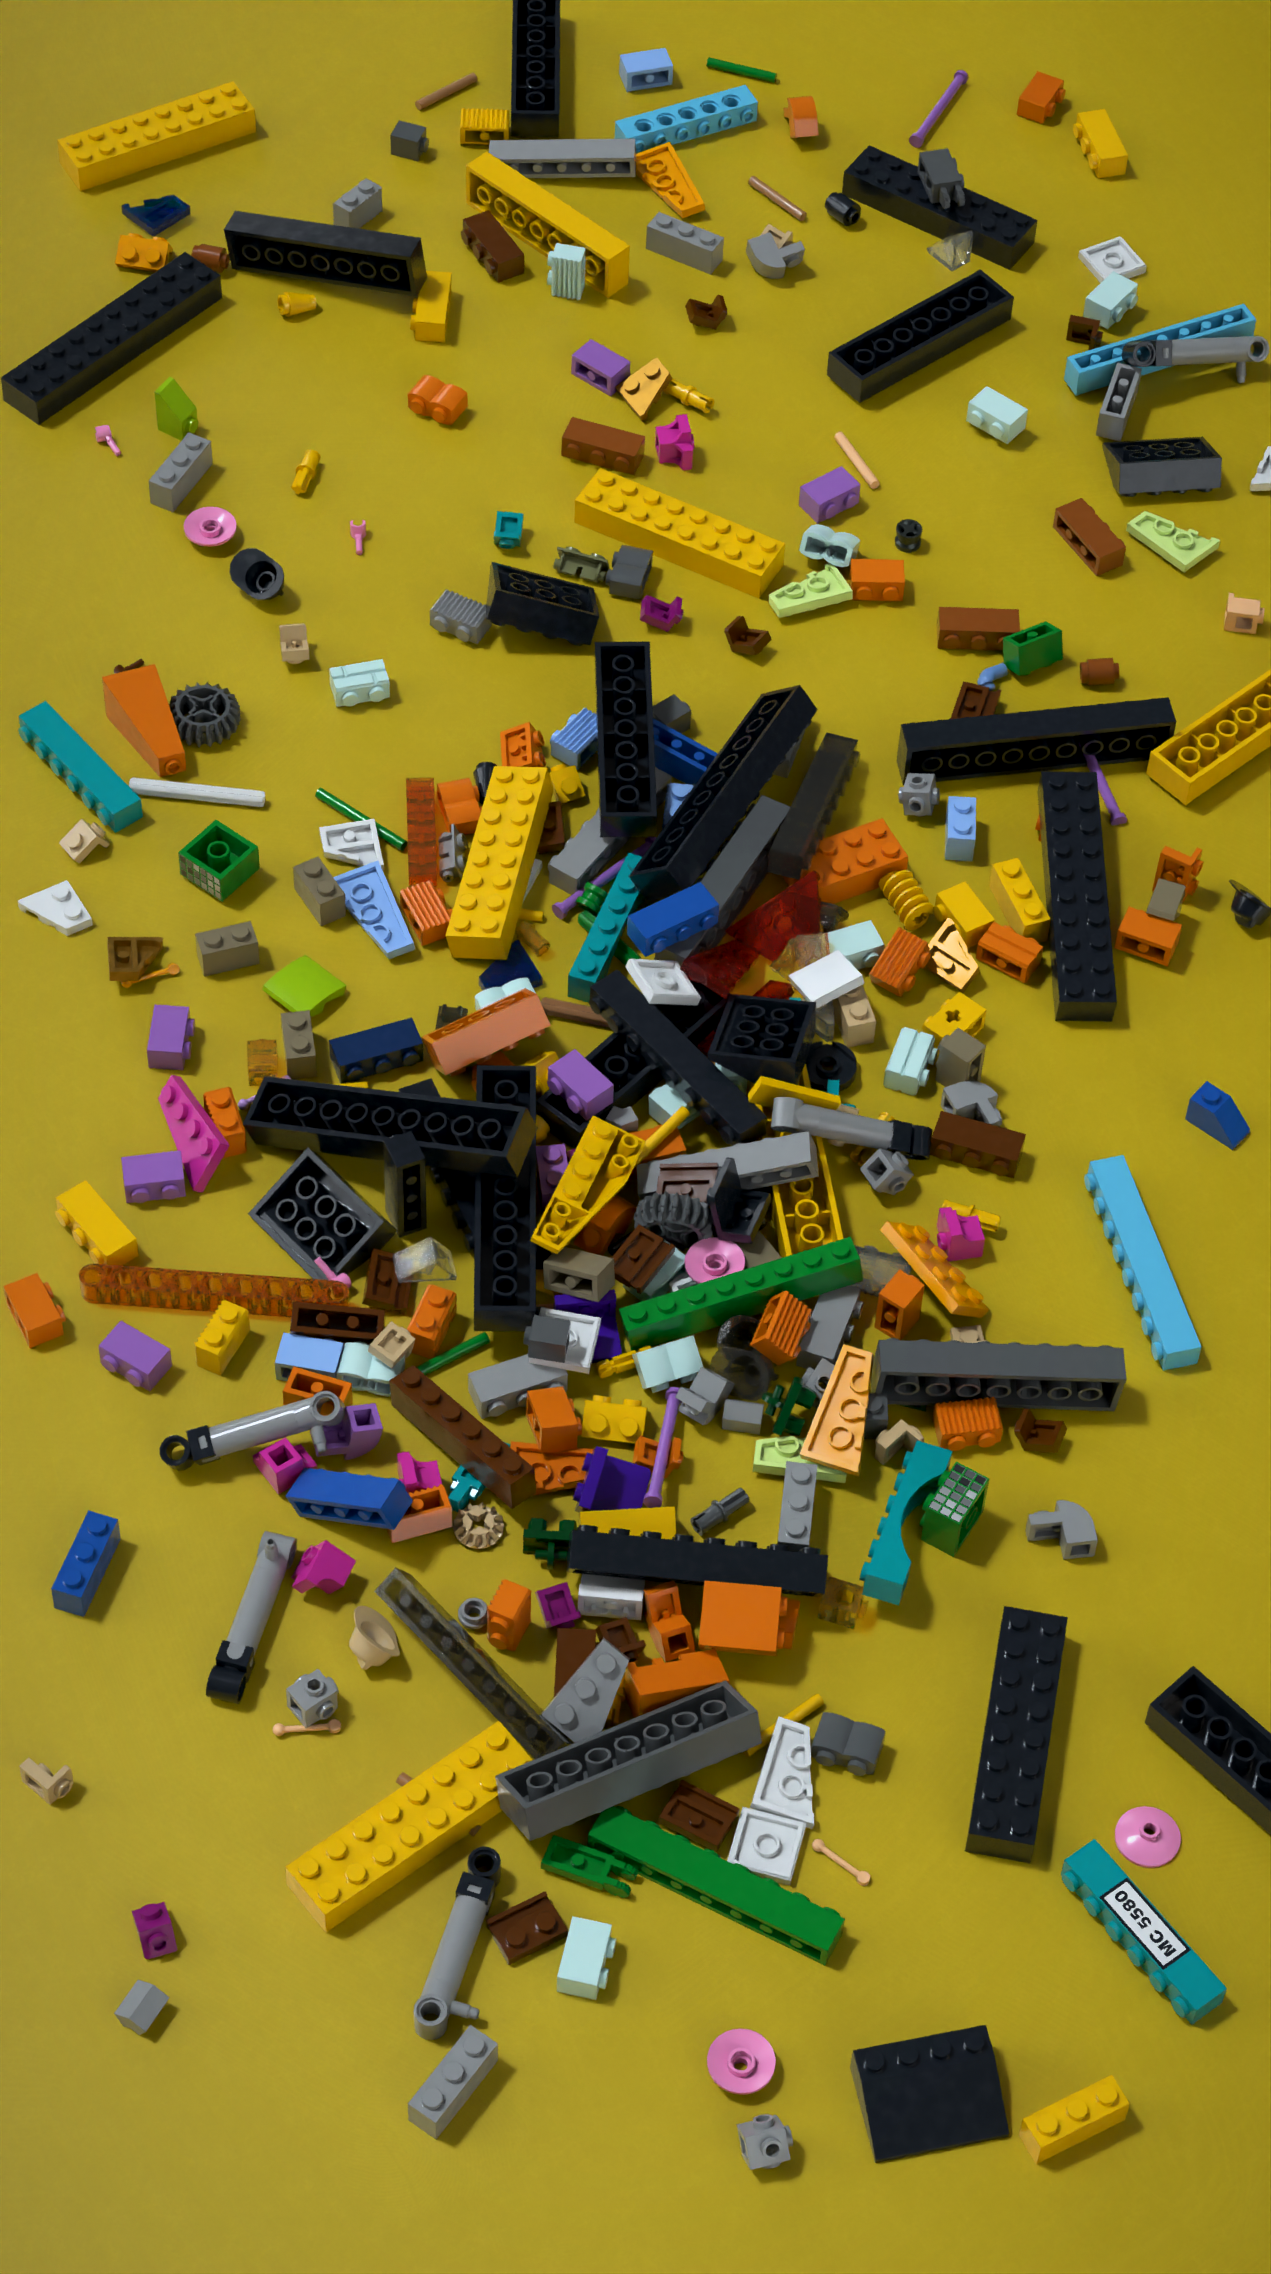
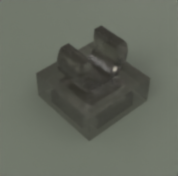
[435,1004,468,1030]

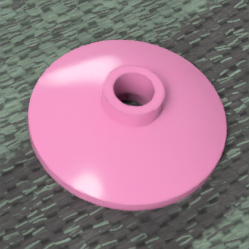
[184,507,237,547]
[685,1237,745,1284]
[1115,1806,1181,1868]
[707,2029,776,2095]

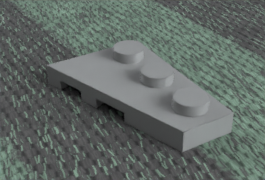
[541,1638,629,1743]

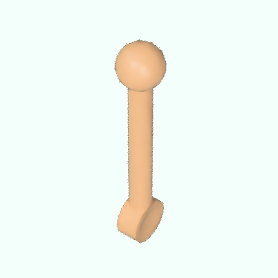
[272,1719,341,1736]
[812,1839,870,1886]

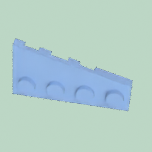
[333,861,416,959]

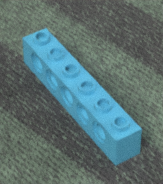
[615,85,758,154]

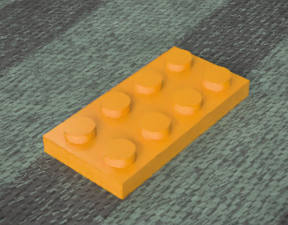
[880,1221,989,1318]

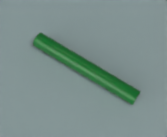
[706,57,777,83]
[416,1332,490,1375]

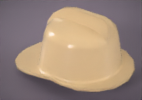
[349,1606,400,1670]

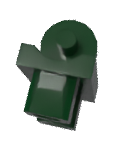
[761,1376,817,1436]
[523,1518,577,1569]

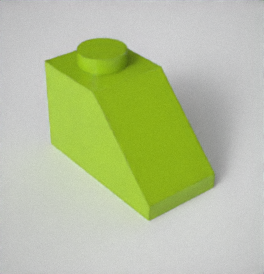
[155,377,199,441]

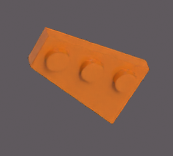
[510,1441,594,1496]

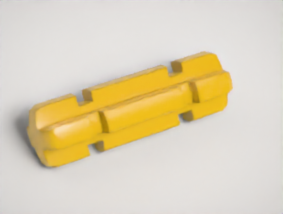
[595,1346,651,1379]

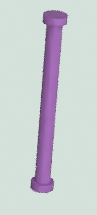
[909,70,969,148]
[1079,742,1127,826]
[552,837,656,919]
[643,1387,682,1508]

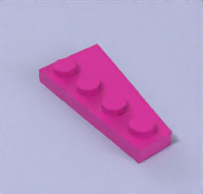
[158,1075,230,1192]

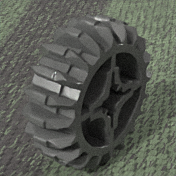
[169,682,241,748]
[633,1192,715,1251]

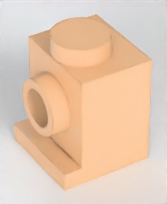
[1224,593,1265,634]

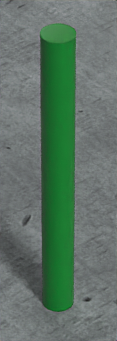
[315,788,408,851]

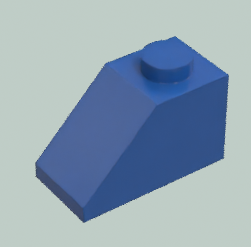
[1185,1081,1250,1150]

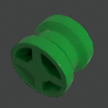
[575,882,608,916]

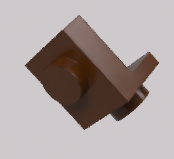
[685,295,727,330]
[1066,315,1103,350]
[724,616,772,655]
[1014,1408,1067,1453]
[595,1617,646,1663]

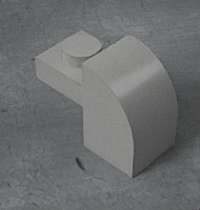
[746,232,805,279]
[941,1081,1002,1127]
[675,1367,735,1425]
[1025,1500,1098,1560]

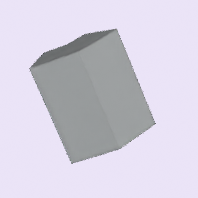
[605,1106,638,1132]
[722,1398,764,1435]
[114,1980,170,2035]

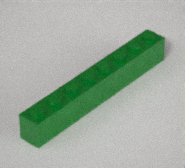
[619,1237,863,1352]
[588,1806,845,1966]

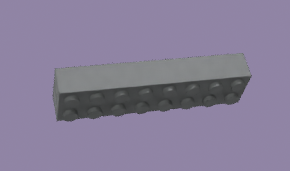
[654,795,792,972]
[871,1338,1127,1411]
[495,1680,762,1841]

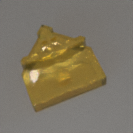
[769,933,830,990]

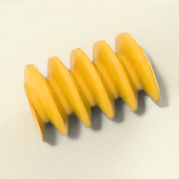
[879,870,934,931]

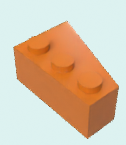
[624,1649,730,1718]

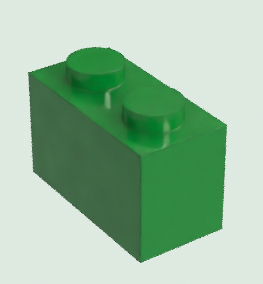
[1003,621,1063,676]

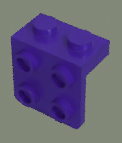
[554,1289,622,1363]
[572,1446,651,1513]

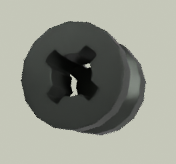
[895,519,922,553]

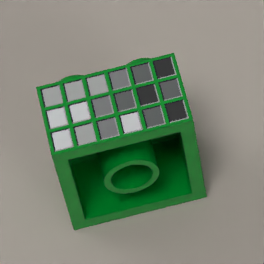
[178,820,260,902]
[919,1462,989,1557]

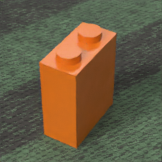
[698,1581,788,1656]

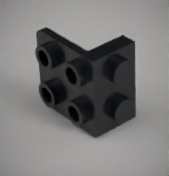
[706,1157,772,1244]

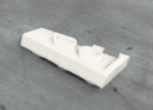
[750,1716,814,1829]

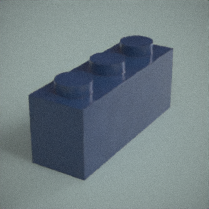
[329,1017,424,1083]

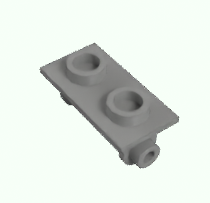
[438,824,468,882]

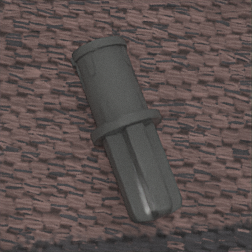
[690,1488,749,1536]

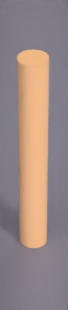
[834,432,880,489]

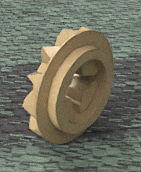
[453,1502,504,1549]

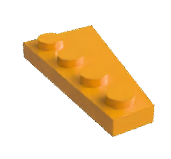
[636,142,705,218]
[800,1344,874,1477]

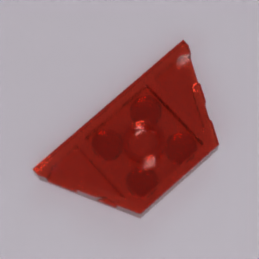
[725,870,824,964]

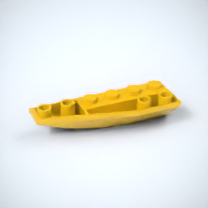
[530,1116,646,1254]

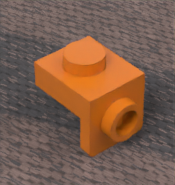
[633,1435,683,1479]

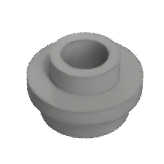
[458,1598,488,1629]

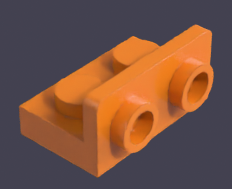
[500,721,546,767]
[1152,846,1204,904]

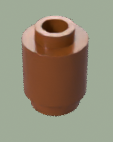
[191,244,230,273]
[1080,658,1119,686]

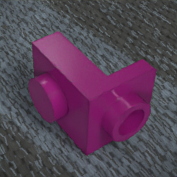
[640,595,684,632]
[535,1582,581,1630]
[132,1902,177,1959]

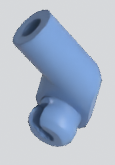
[977,663,1008,691]

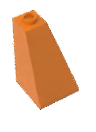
[102,664,186,777]

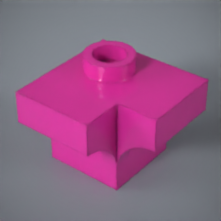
[655,414,694,470]
[937,1207,985,1262]
[252,1437,318,1494]
[397,1451,442,1494]
[291,1540,356,1594]

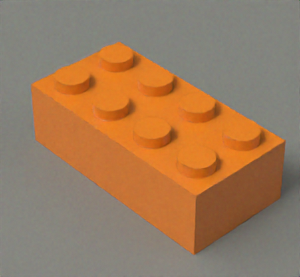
[781,818,908,914]
[421,988,551,1077]

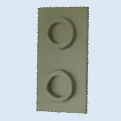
[553,547,610,583]

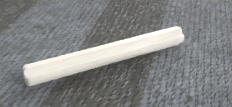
[129,777,266,807]

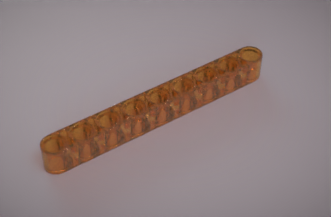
[79,1264,350,1317]

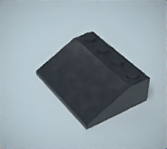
[1102,436,1222,497]
[486,562,599,646]
[708,994,816,1085]
[248,1148,398,1290]
[850,2025,1009,2163]

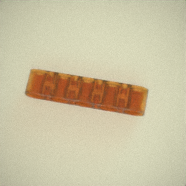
[406,777,437,888]

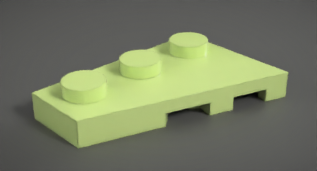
[1126,511,1220,572]
[769,563,853,618]
[752,1435,847,1483]

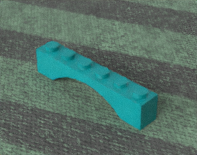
[568,852,645,1003]
[859,1440,953,1606]

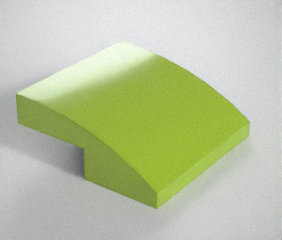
[262,955,347,1017]

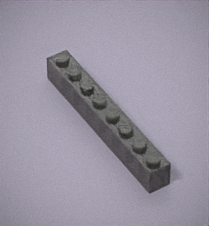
[767,732,860,880]
[375,1567,574,1759]

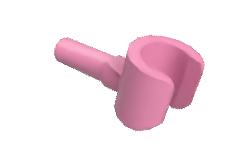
[95,425,121,456]
[350,520,366,555]
[314,1256,352,1293]

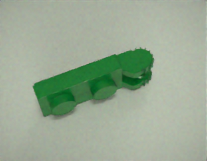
[541,1835,638,1898]

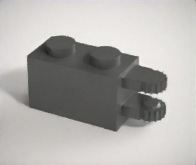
[918,148,965,209]

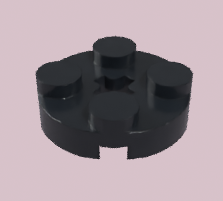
[805,1041,857,1092]

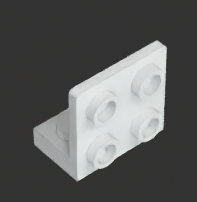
[578,1574,645,1620]

